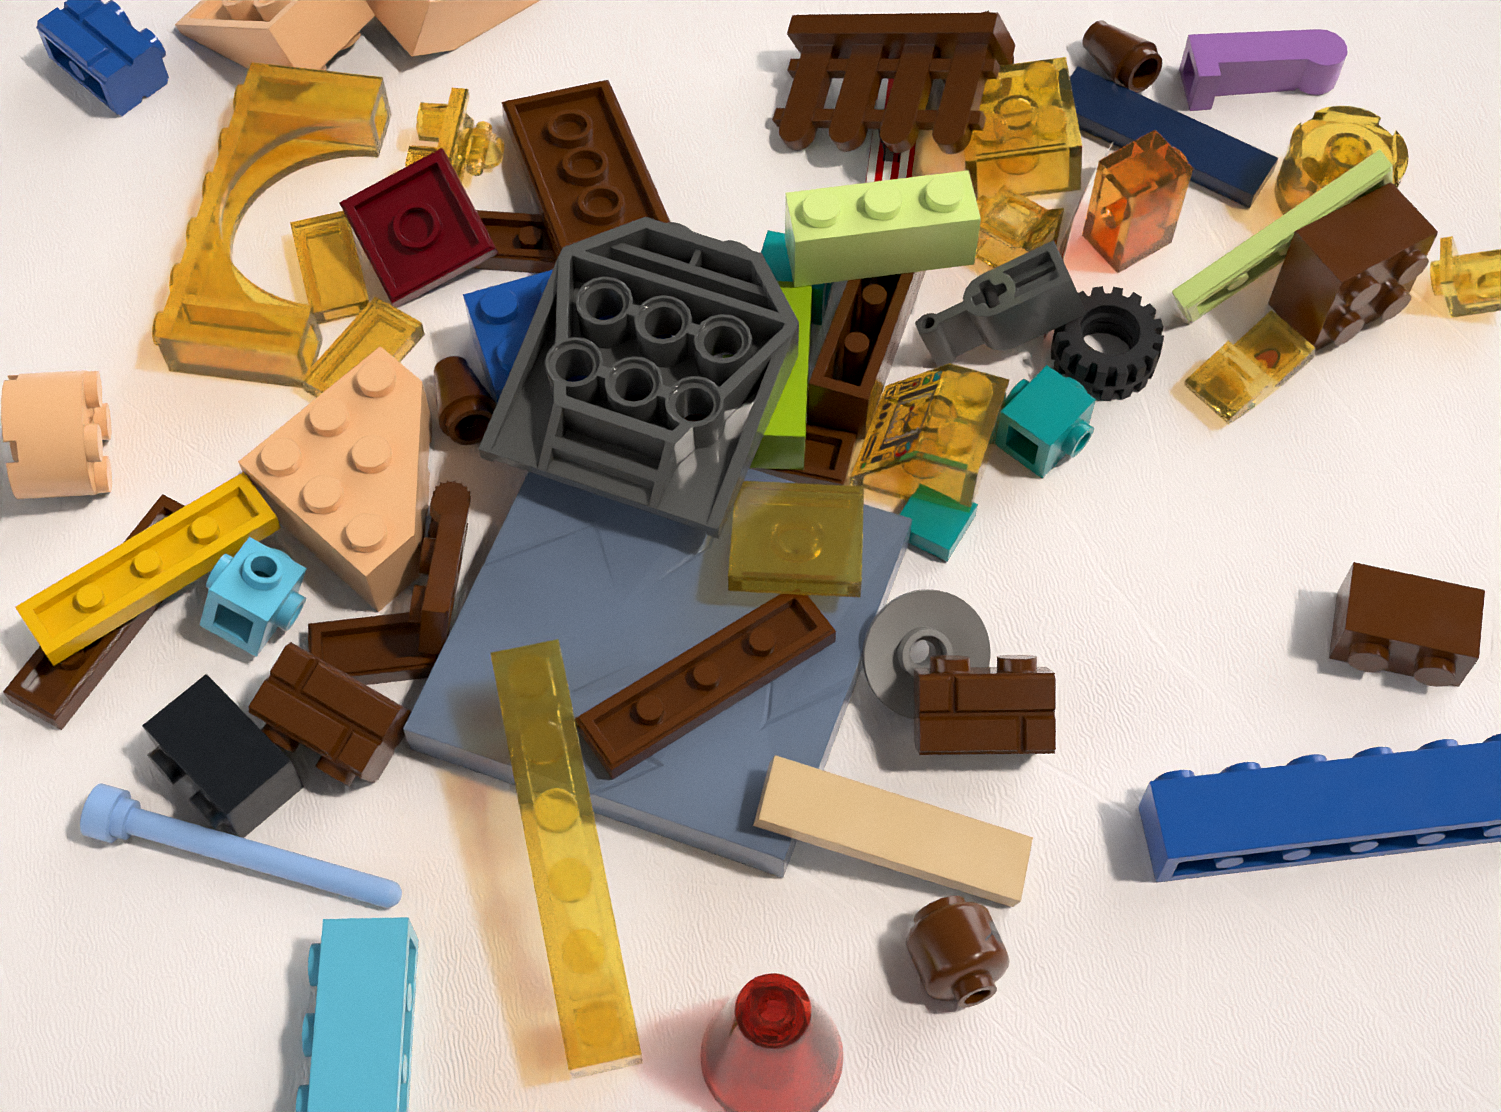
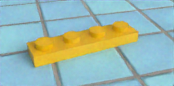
[15,472,281,666]

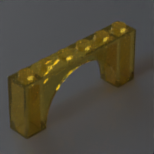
[152,62,392,389]

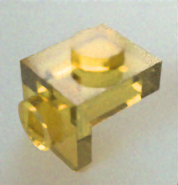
[1430,236,1501,318]

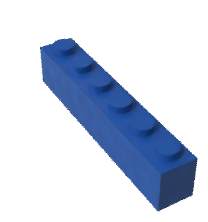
[1138,733,1501,883]

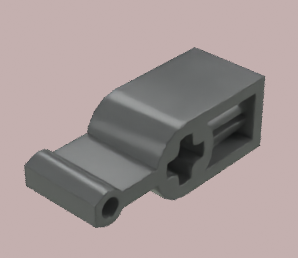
[915,240,1087,367]

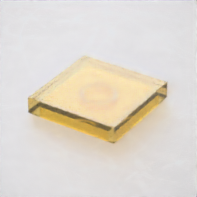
[728,481,864,597]

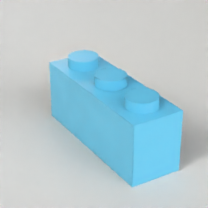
[296,917,419,1112]

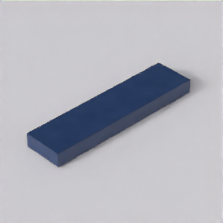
[1049,66,1279,208]

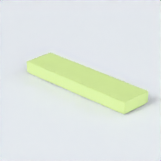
[1172,149,1393,322]

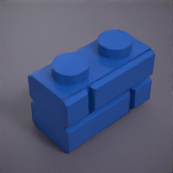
[36,0,169,116]

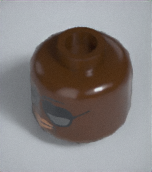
[905,896,1010,1008]

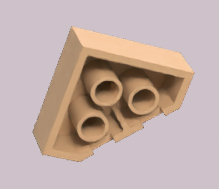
[238,346,433,612]

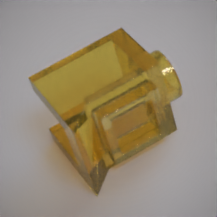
[975,185,1064,268]

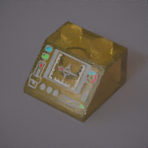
[849,363,1010,513]

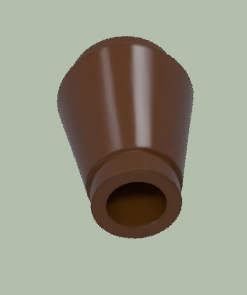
[1082,20,1163,93]
[433,356,497,445]

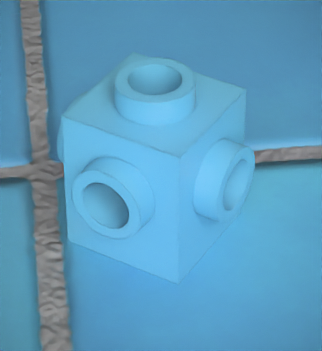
[199,537,307,657]

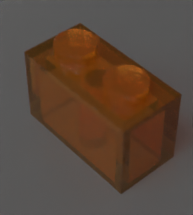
[1082,130,1193,273]

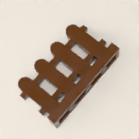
[772,12,1016,154]

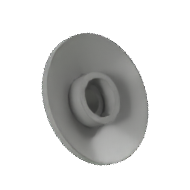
[862,589,991,719]

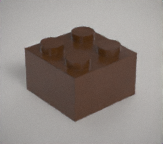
[1268,182,1438,354]

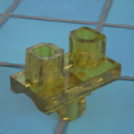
[405,87,505,182]

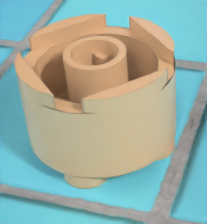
[1,370,112,499]

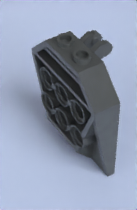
[478,217,799,539]

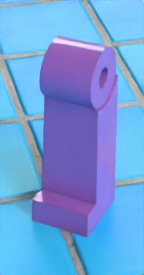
[1179,29,1348,111]

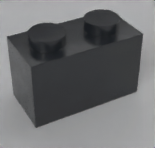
[142,673,304,838]

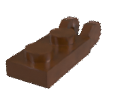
[409,480,471,655]

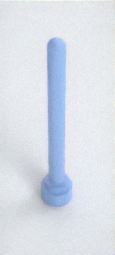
[80,783,402,908]

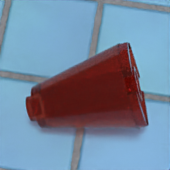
[700,973,843,1112]

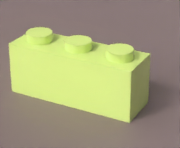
[785,170,981,287]

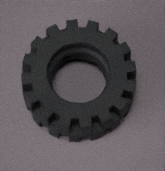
[1050,286,1164,401]

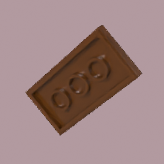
[501,80,670,259]

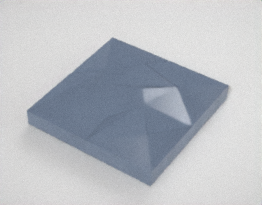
[403,468,912,878]

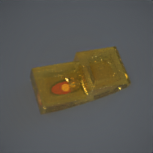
[1184,310,1316,425]

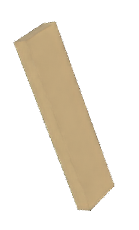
[753,755,1033,907]

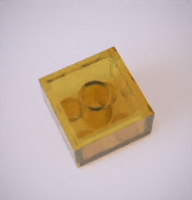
[960,57,1082,203]

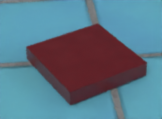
[339,148,499,308]

